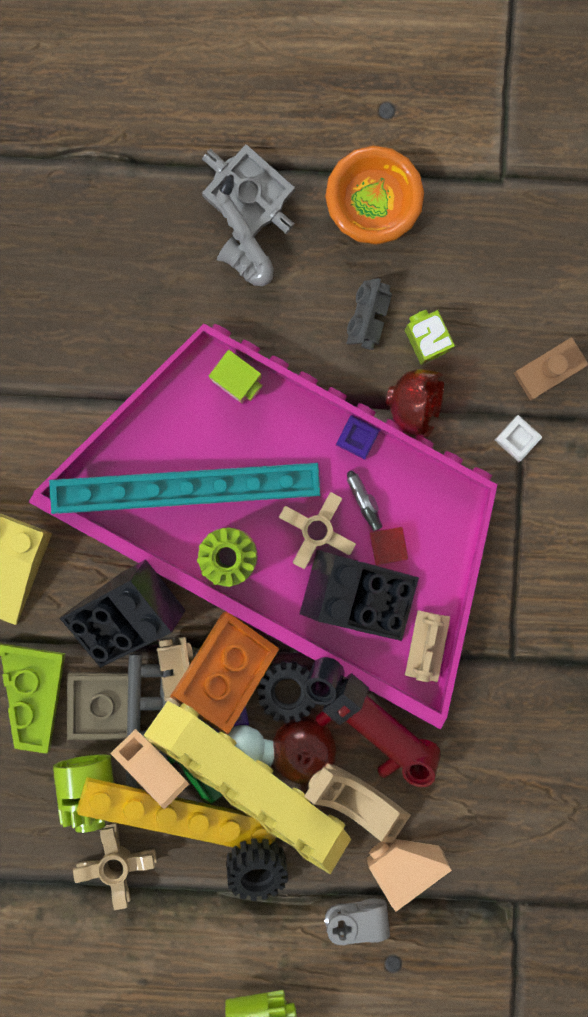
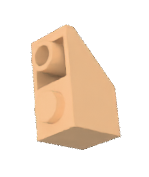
[110,729,189,809]

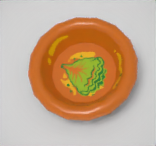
[325,145,425,245]

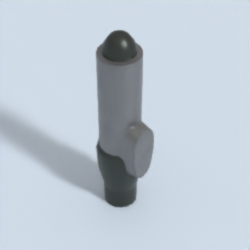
[346,470,383,531]

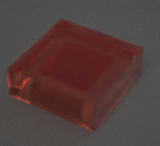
[369,527,408,565]

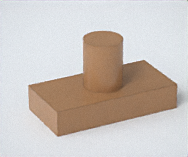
[514,337,588,401]

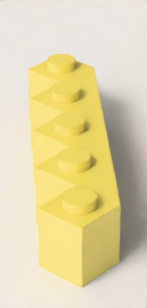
[144,701,351,874]

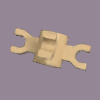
[279,492,356,569]
[73,822,157,910]

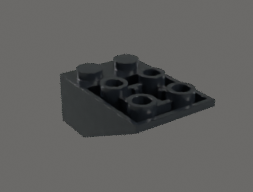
[299,550,419,641]
[59,559,186,668]

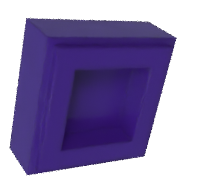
[336,415,380,460]

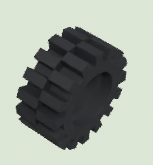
[258,660,316,723]
[226,838,288,901]

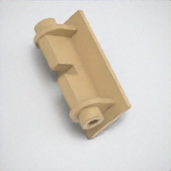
[405,610,450,682]
[157,636,193,706]

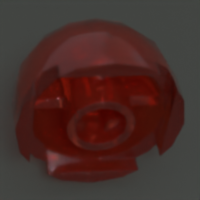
[386,369,444,437]
[272,717,337,785]

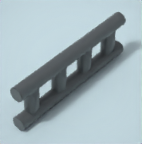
[126,654,173,788]

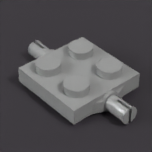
[202,144,295,237]

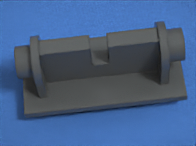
[346,278,392,350]

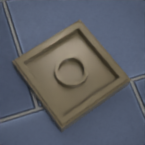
[67,672,128,740]

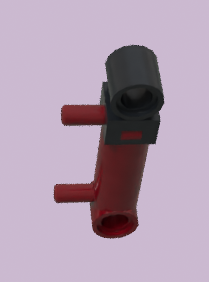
[303,657,441,787]

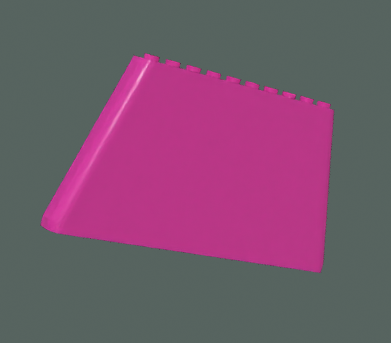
[29,324,497,729]

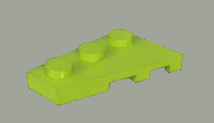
[0,643,66,754]

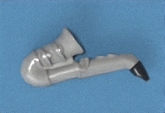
[217,175,274,286]

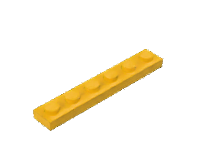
[77,777,276,848]

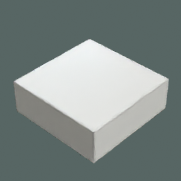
[495,415,542,462]

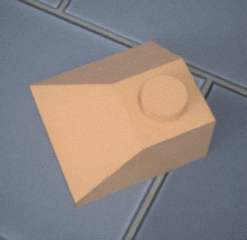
[367,839,452,912]

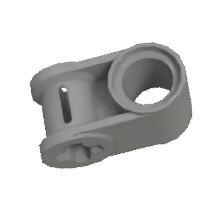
[325,898,390,946]

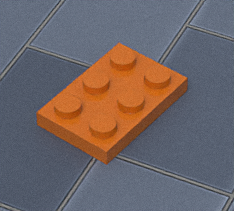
[170,611,279,734]

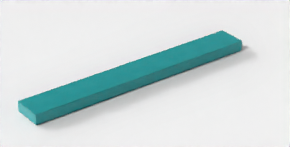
[49,463,320,514]

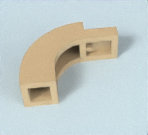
[304,762,411,843]

